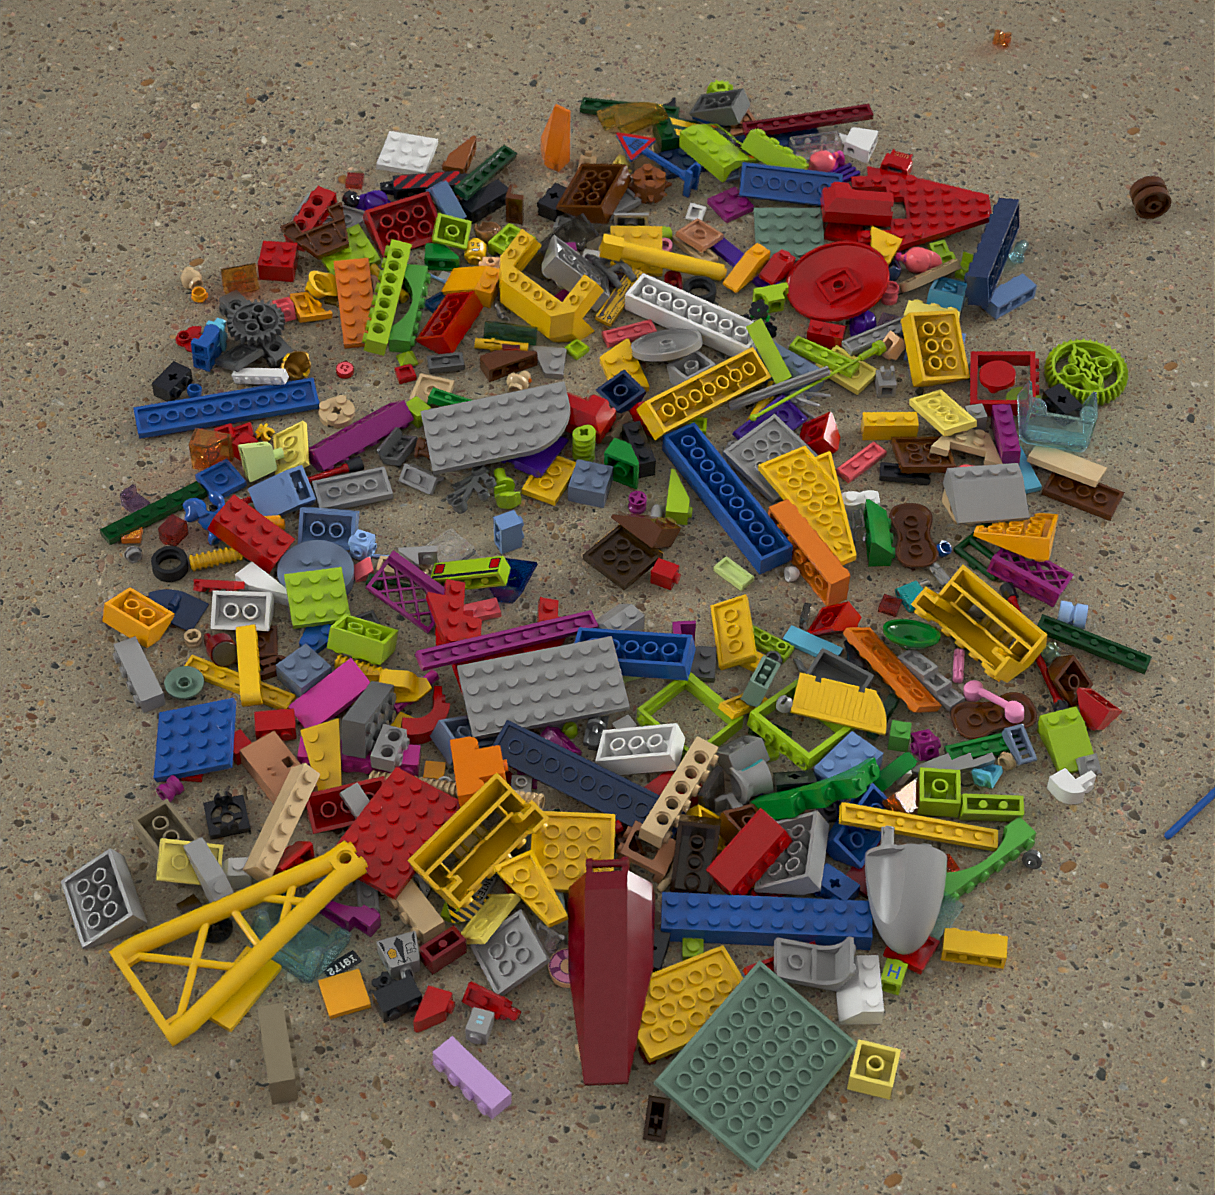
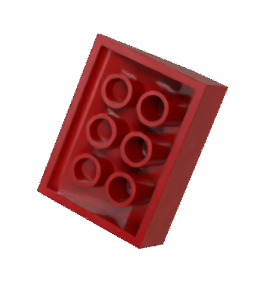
[362,191,438,258]

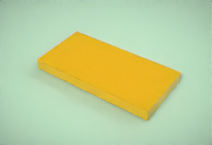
[710,594,757,670]
[208,946,282,1032]

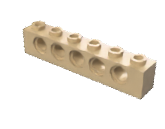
[638,736,719,849]

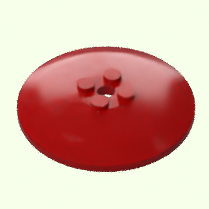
[786,241,890,322]

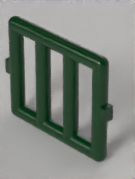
[953,523,1025,581]

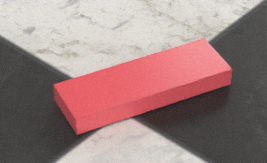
[601,319,657,348]
[836,441,887,484]

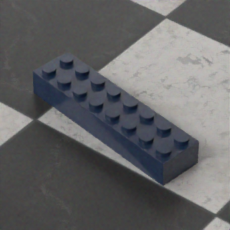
[964,198,1020,307]

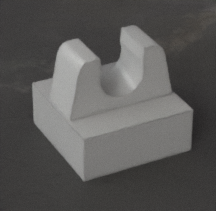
[1076,753,1102,776]

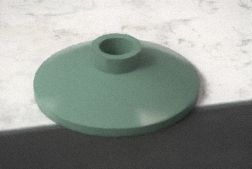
[164,666,204,699]

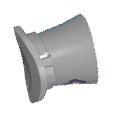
[729,759,773,805]

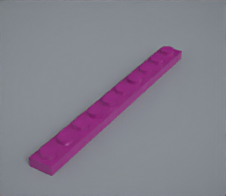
[415,610,599,671]

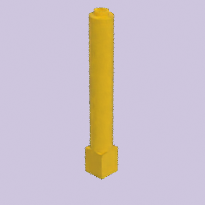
[599,233,727,281]

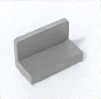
[398,464,444,495]

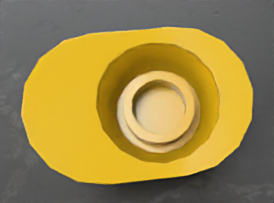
[304,271,338,299]

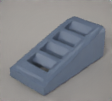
[1001,724,1038,766]

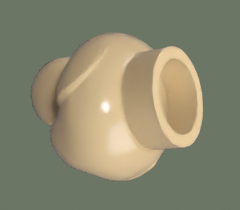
[181,266,203,290]
[506,371,532,393]

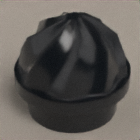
[342,190,360,207]

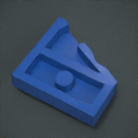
[299,624,333,654]

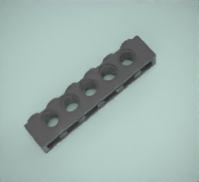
[218,289,293,369]

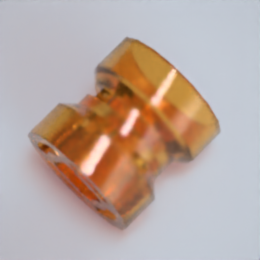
[992,29,1012,48]

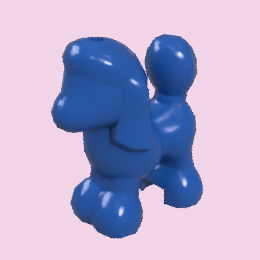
[182,491,225,546]

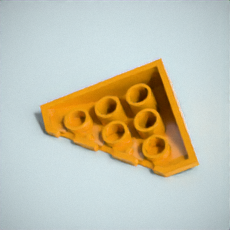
[974,513,1058,562]

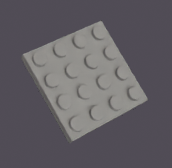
[722,414,818,504]

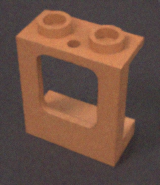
[615,821,676,884]

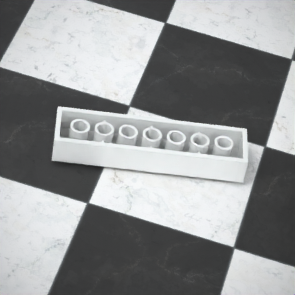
[625,273,757,357]

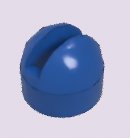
[187,384,202,398]
[936,541,952,557]

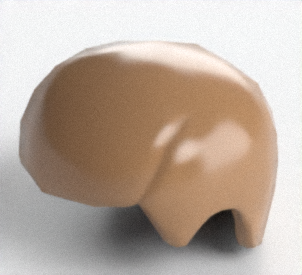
[474,221,501,243]

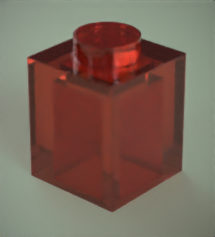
[158,514,189,547]

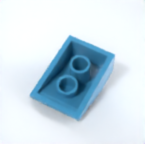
[926,277,967,312]

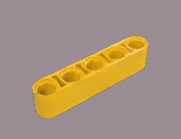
[236,624,263,707]

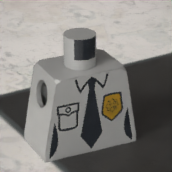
[376,931,420,981]

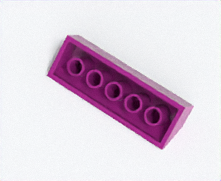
[308,400,414,471]

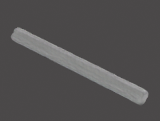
[728,366,830,411]

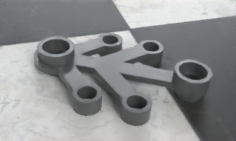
[446,465,497,514]

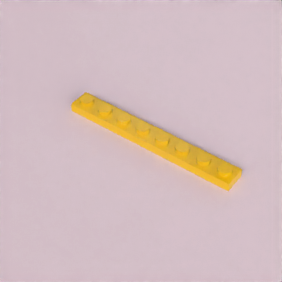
[839,802,998,851]

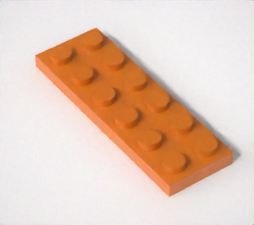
[334,258,375,349]
[843,627,942,713]

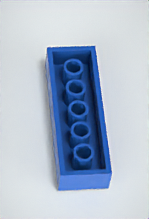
[575,627,696,681]

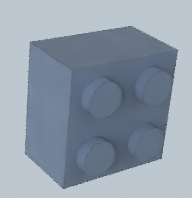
[568,459,613,508]
[276,644,332,698]

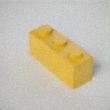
[861,412,919,440]
[941,928,1008,969]

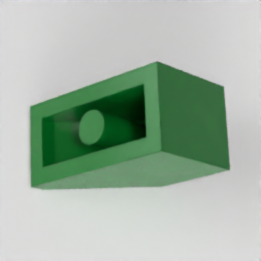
[424,243,460,271]

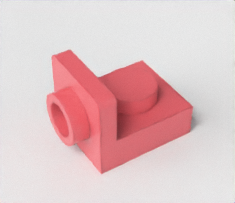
[272,297,296,322]

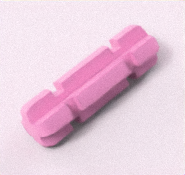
[952,648,965,683]

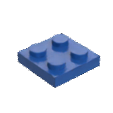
[195,458,247,498]

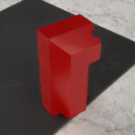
[820,182,894,228]
[564,392,616,444]

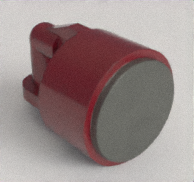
[204,633,237,667]

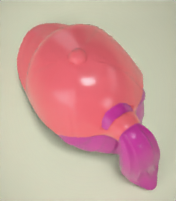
[808,150,846,172]
[894,247,942,274]

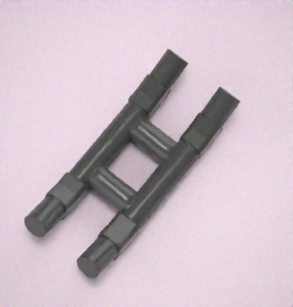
[585,254,637,289]

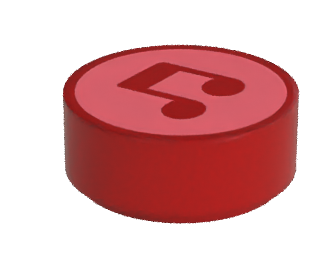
[336,361,354,379]

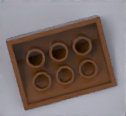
[556,163,632,224]

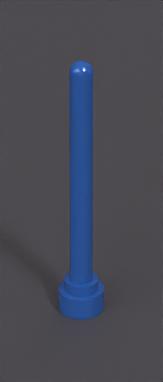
[1164,787,1215,839]

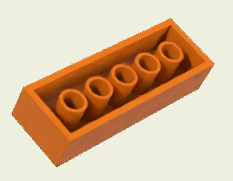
[768,499,851,606]

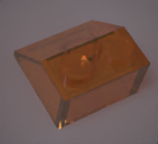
[221,263,260,295]
[189,428,234,471]

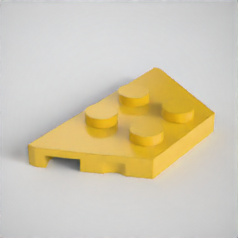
[599,338,650,392]

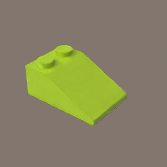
[1036,707,1094,774]

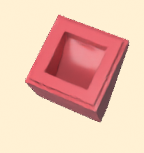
[354,557,374,582]

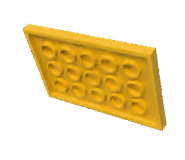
[637,945,743,1063]

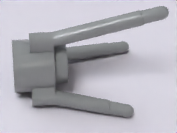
[789,390,831,419]

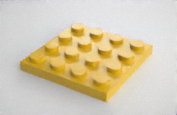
[531,811,616,893]

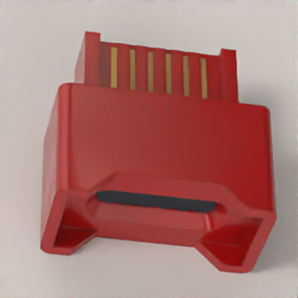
[880,149,913,175]

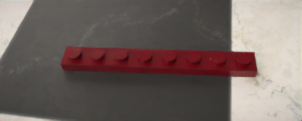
[742,104,874,137]

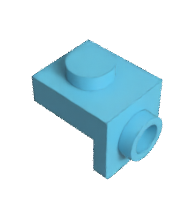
[971,764,1003,789]

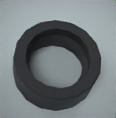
[683,276,716,304]
[151,546,189,582]

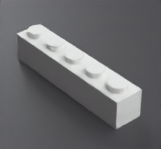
[231,368,289,385]

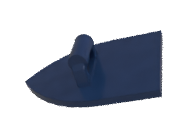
[148,589,209,631]

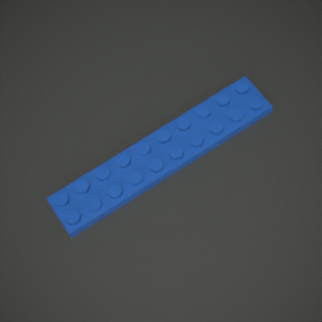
[133,378,320,439]

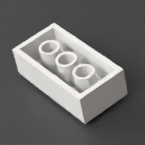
[595,723,685,775]

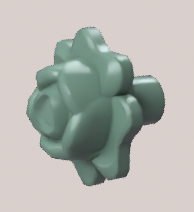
[1041,641,1061,664]

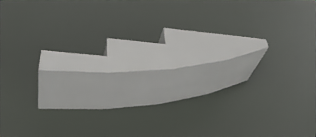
[898,650,965,713]
[911,752,995,776]

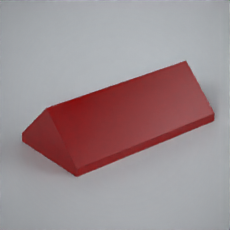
[306,776,385,834]

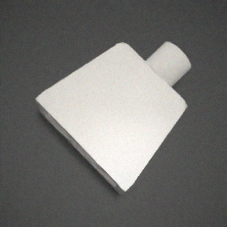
[837,127,878,163]

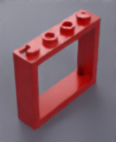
[970,351,1039,416]

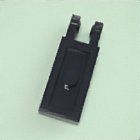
[879,462,931,486]

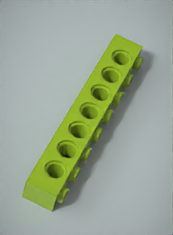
[362,239,412,356]

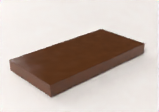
[1041,472,1125,521]

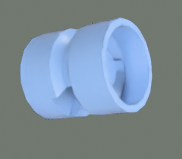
[1057,600,1088,630]

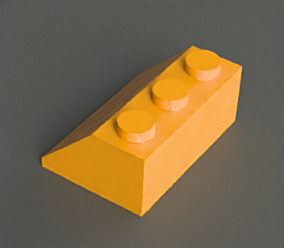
[102,587,175,648]

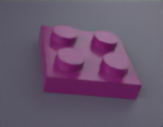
[707,186,754,223]

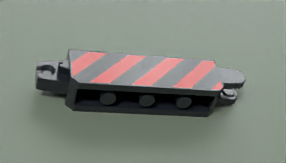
[380,171,469,201]

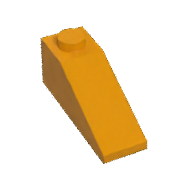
[723,243,770,293]

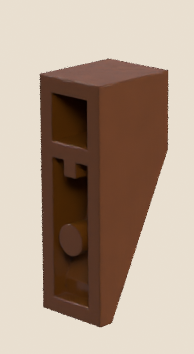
[480,350,538,382]

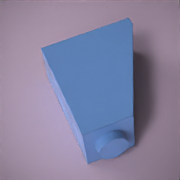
[426,180,467,219]

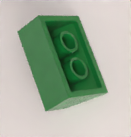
[862,499,895,567]

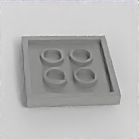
[470,909,551,996]

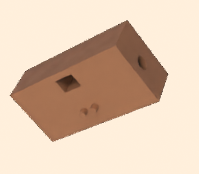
[240,731,318,807]

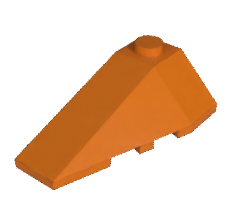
[541,104,570,172]

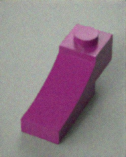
[319,900,381,937]

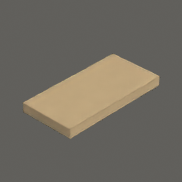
[1027,442,1107,488]

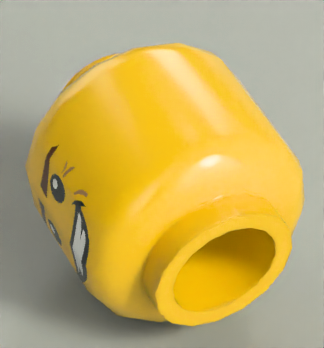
[464,238,487,265]

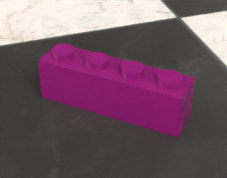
[990,404,1021,464]

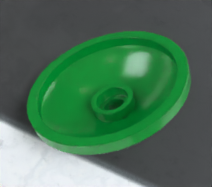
[882,619,941,651]

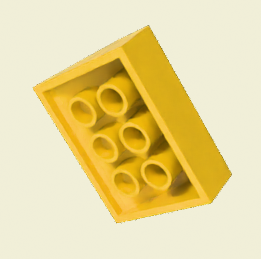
[900,310,970,387]

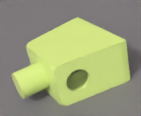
[238,442,285,482]

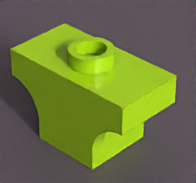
[752,282,789,314]

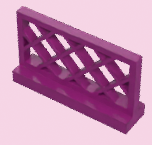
[987,547,1074,608]
[365,550,444,634]

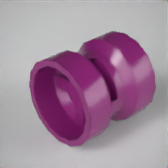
[156,775,185,802]

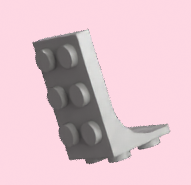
[774,937,856,992]

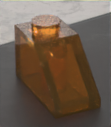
[882,778,919,815]

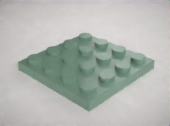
[753,208,824,264]

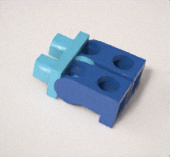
[191,318,228,372]

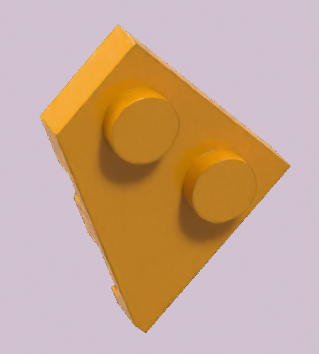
[289,292,333,323]

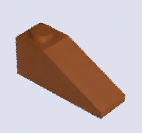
[442,135,477,174]

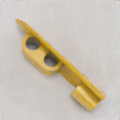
[350,669,432,706]

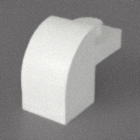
[1047,768,1096,804]

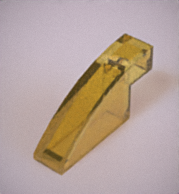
[597,102,669,134]

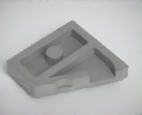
[532,346,567,379]

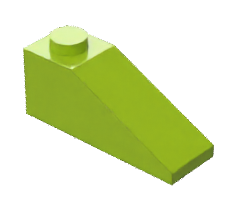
[665,469,693,525]

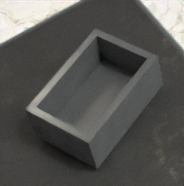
[806,647,874,693]

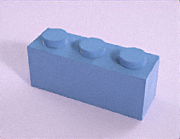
[982,274,1037,320]

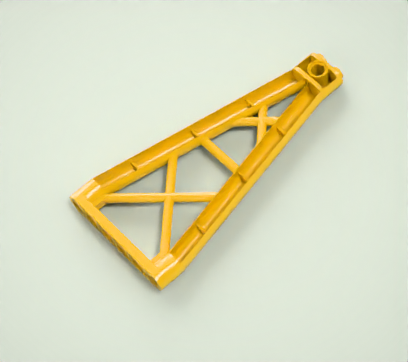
[108,840,368,1047]

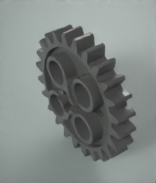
[226,299,285,346]

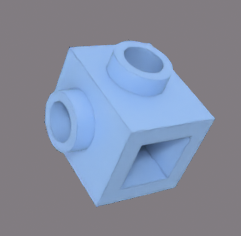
[348,529,377,561]

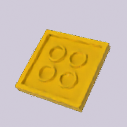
[610,226,663,276]

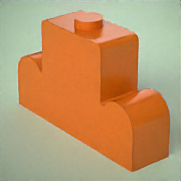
[450,737,509,808]

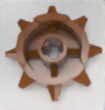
[628,164,672,204]

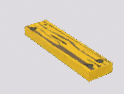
[595,266,646,327]

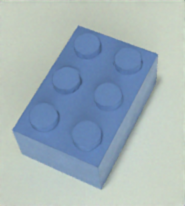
[813,731,883,802]

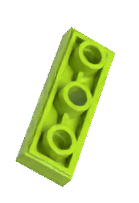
[752,625,795,663]

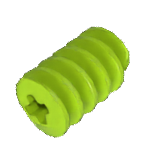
[572,425,596,462]

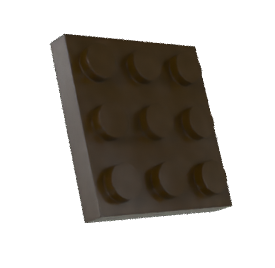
[583,525,663,590]

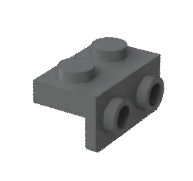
[377,427,418,466]

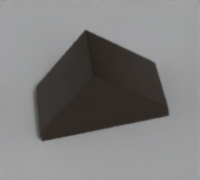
[642,1095,671,1142]

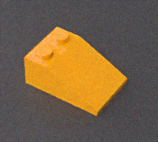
[441,266,499,308]

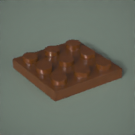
[890,437,957,474]

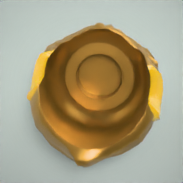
[280,351,311,381]

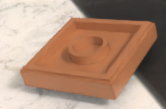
[675,218,724,252]

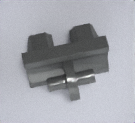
[583,716,609,751]

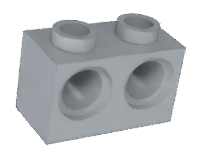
[370,724,409,772]

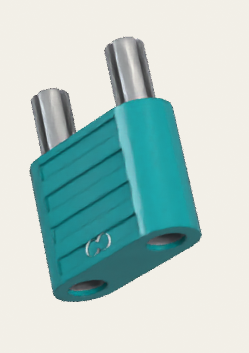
[895,578,939,613]

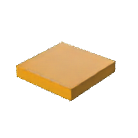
[318,968,371,1019]

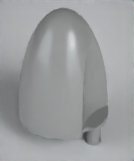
[865,826,947,955]

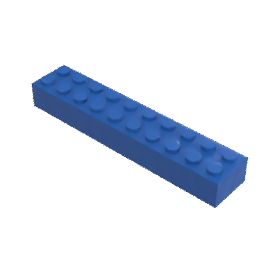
[662,422,793,575]
[661,892,873,950]

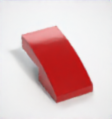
[214,422,256,445]

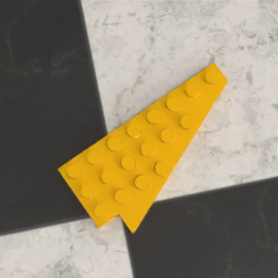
[758,446,857,566]

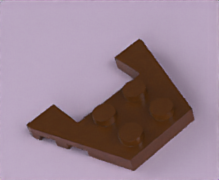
[280,202,349,260]

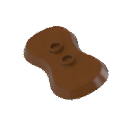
[889,503,939,568]
[950,692,1037,740]

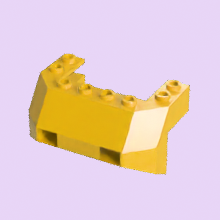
[499,229,604,342]
[911,564,1047,683]
[408,772,549,909]

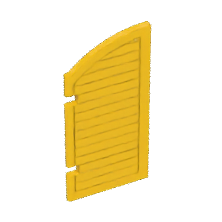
[790,673,886,735]

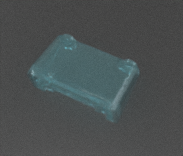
[248,892,352,983]

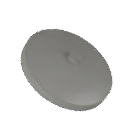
[631,328,703,361]

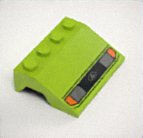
[679,124,761,183]

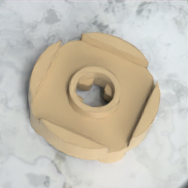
[319,395,355,429]

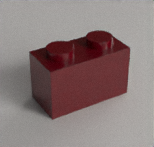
[419,925,467,975]

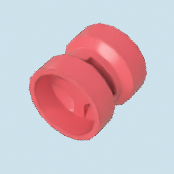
[880,281,899,306]

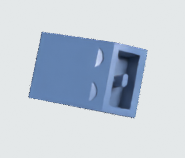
[248,465,316,516]

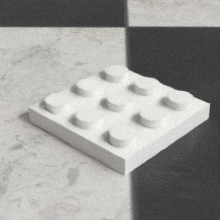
[376,131,438,174]

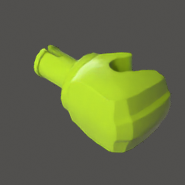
[493,468,521,510]

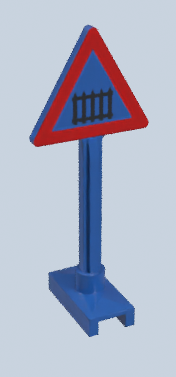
[616,132,701,198]

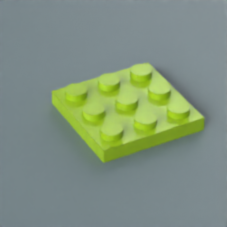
[320,224,381,275]
[284,567,350,629]

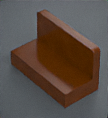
[506,184,524,225]

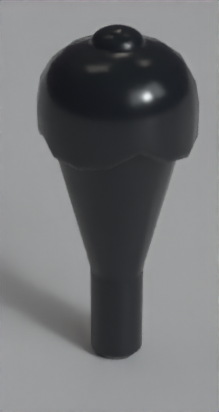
[843,640,868,671]

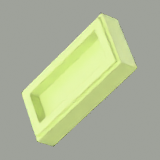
[713,556,755,591]

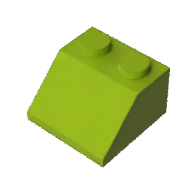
[432,213,472,250]

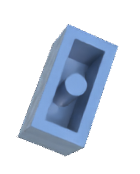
[493,510,524,554]

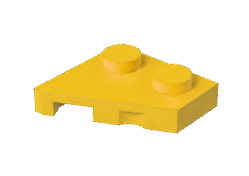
[870,226,902,266]

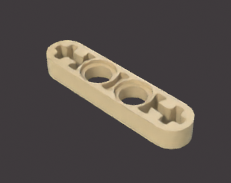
[899,259,961,292]

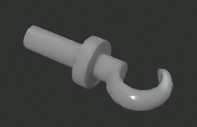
[494,303,511,326]

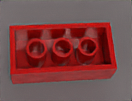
[207,494,295,574]

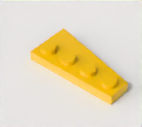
[300,718,342,791]
[494,849,568,928]

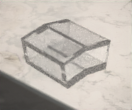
[851,508,867,541]

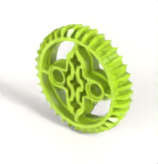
[1044,338,1129,407]

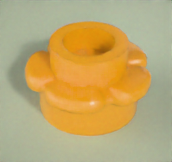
[191,287,208,303]

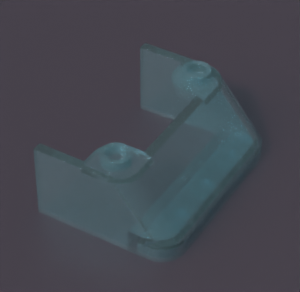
[1017,381,1098,452]

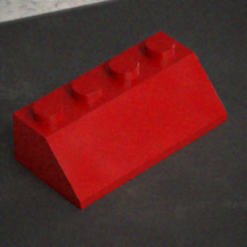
[415,291,483,354]
[706,808,793,896]

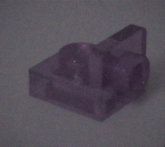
[120,484,150,513]

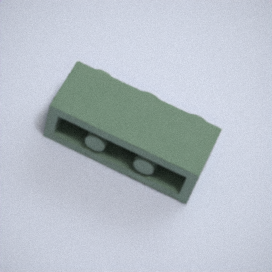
[741,655,781,707]

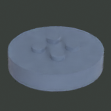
[277,540,355,595]

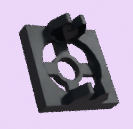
[203,791,251,840]

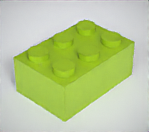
[327,614,399,665]

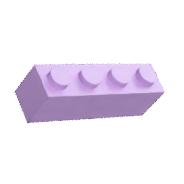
[433,1036,512,1119]

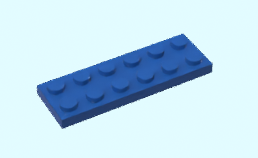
[739,162,843,206]

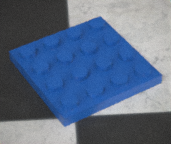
[154,698,236,782]

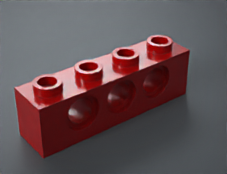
[284,186,337,252]

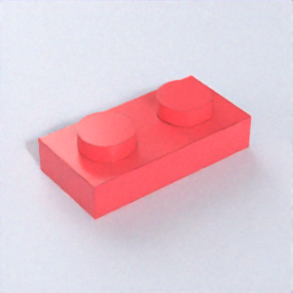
[463,598,501,621]

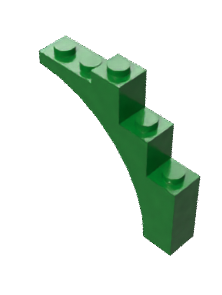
[750,757,880,819]

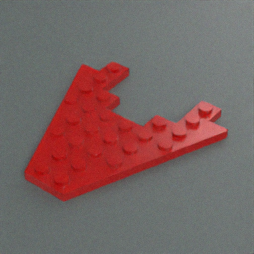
[851,166,992,252]
[426,579,566,695]

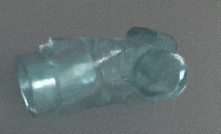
[1009,239,1029,264]

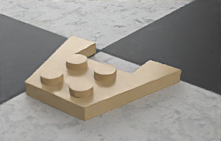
[930,429,1003,465]

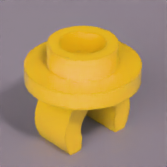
[255,423,275,442]

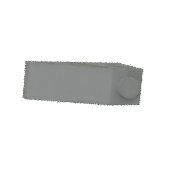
[183,837,233,903]

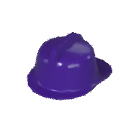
[355,190,391,211]
[849,310,878,337]

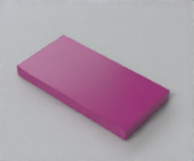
[288,658,370,728]

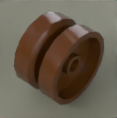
[1129,176,1172,219]

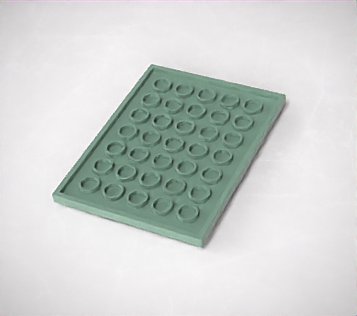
[653,960,857,1172]

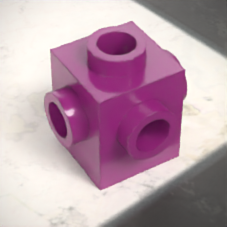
[910,729,941,761]

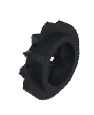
[205,918,233,944]

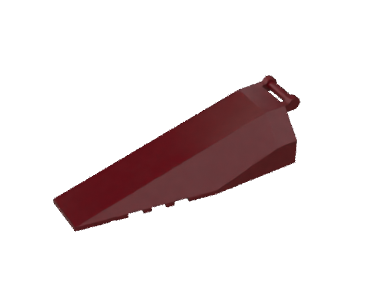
[568,856,655,1086]

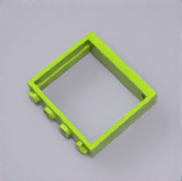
[636,672,744,763]
[747,679,855,771]

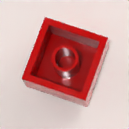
[258,241,299,282]

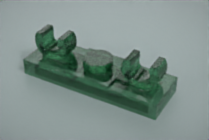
[483,321,538,346]

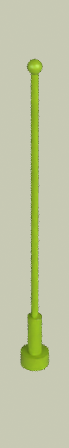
[749,340,887,421]

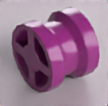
[628,491,647,514]

